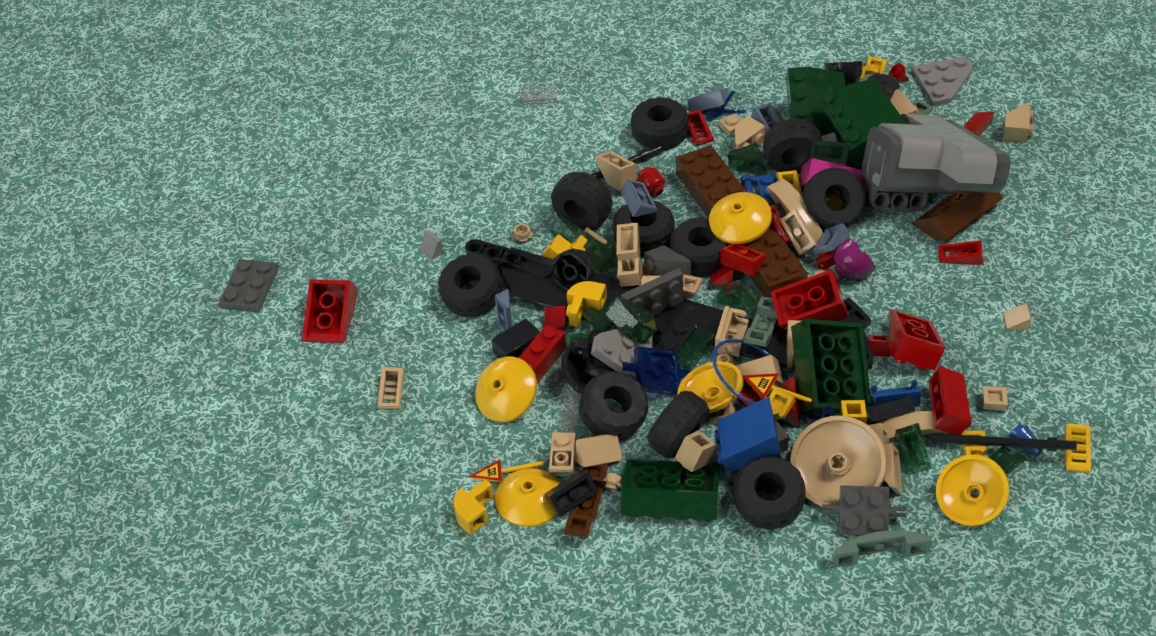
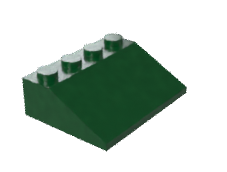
[785,67,845,140]
[817,79,906,164]
[791,319,872,415]
[621,459,720,522]

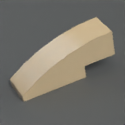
[616,223,641,287]
[868,423,902,495]

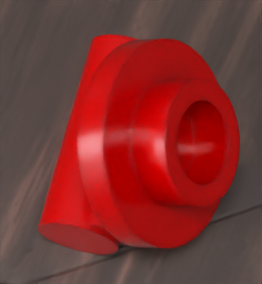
[889,63,909,83]
[815,251,835,270]

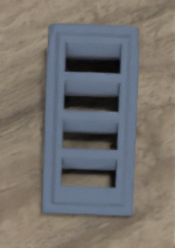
[751,103,781,134]
[813,223,850,255]

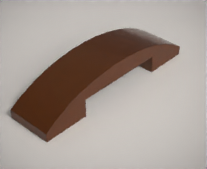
[564,464,608,538]

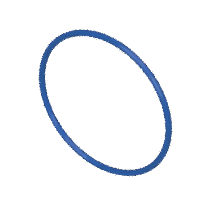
[712,339,788,404]

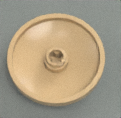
[790,416,887,510]

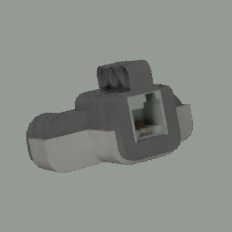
[861,113,1011,211]

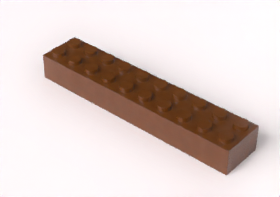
[675,145,808,298]

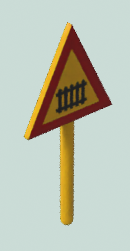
[742,373,812,403]
[468,459,545,483]

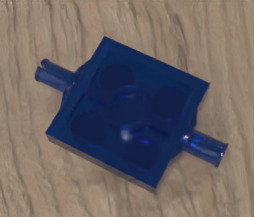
[622,346,692,395]

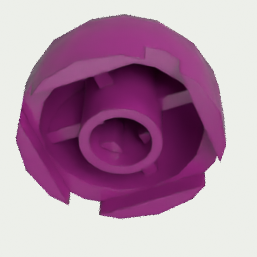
[834,238,875,281]

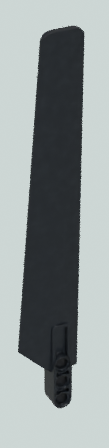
[465,239,795,369]

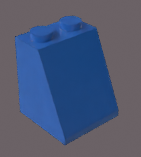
[714,398,782,472]

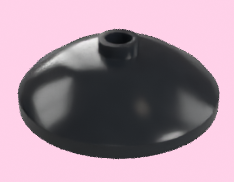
[561,340,615,400]

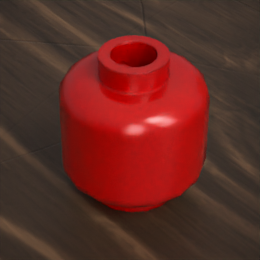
[636,167,666,197]

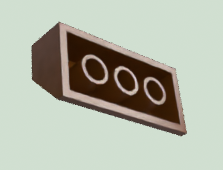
[911,192,1003,242]

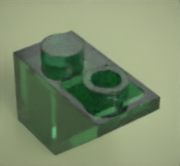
[605,296,657,345]

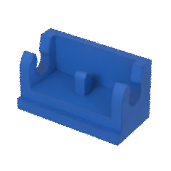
[870,379,922,407]

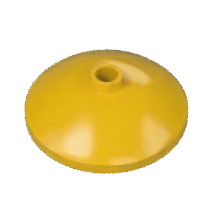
[709,192,772,244]
[475,357,537,423]
[677,361,743,414]
[936,455,1010,526]
[494,468,561,527]

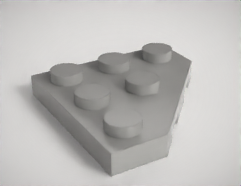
[912,56,973,106]
[591,324,654,387]

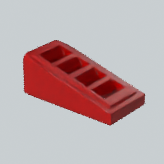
[687,110,714,146]
[939,240,984,265]

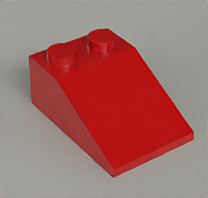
[771,269,849,328]
[302,279,357,343]
[889,309,945,371]

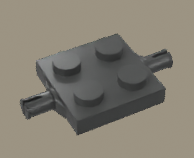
[822,485,906,535]

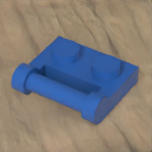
[740,174,778,206]

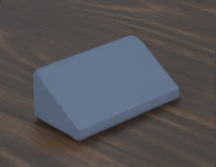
[687,88,729,112]
[621,180,657,217]
[495,289,512,331]

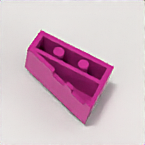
[799,158,867,196]

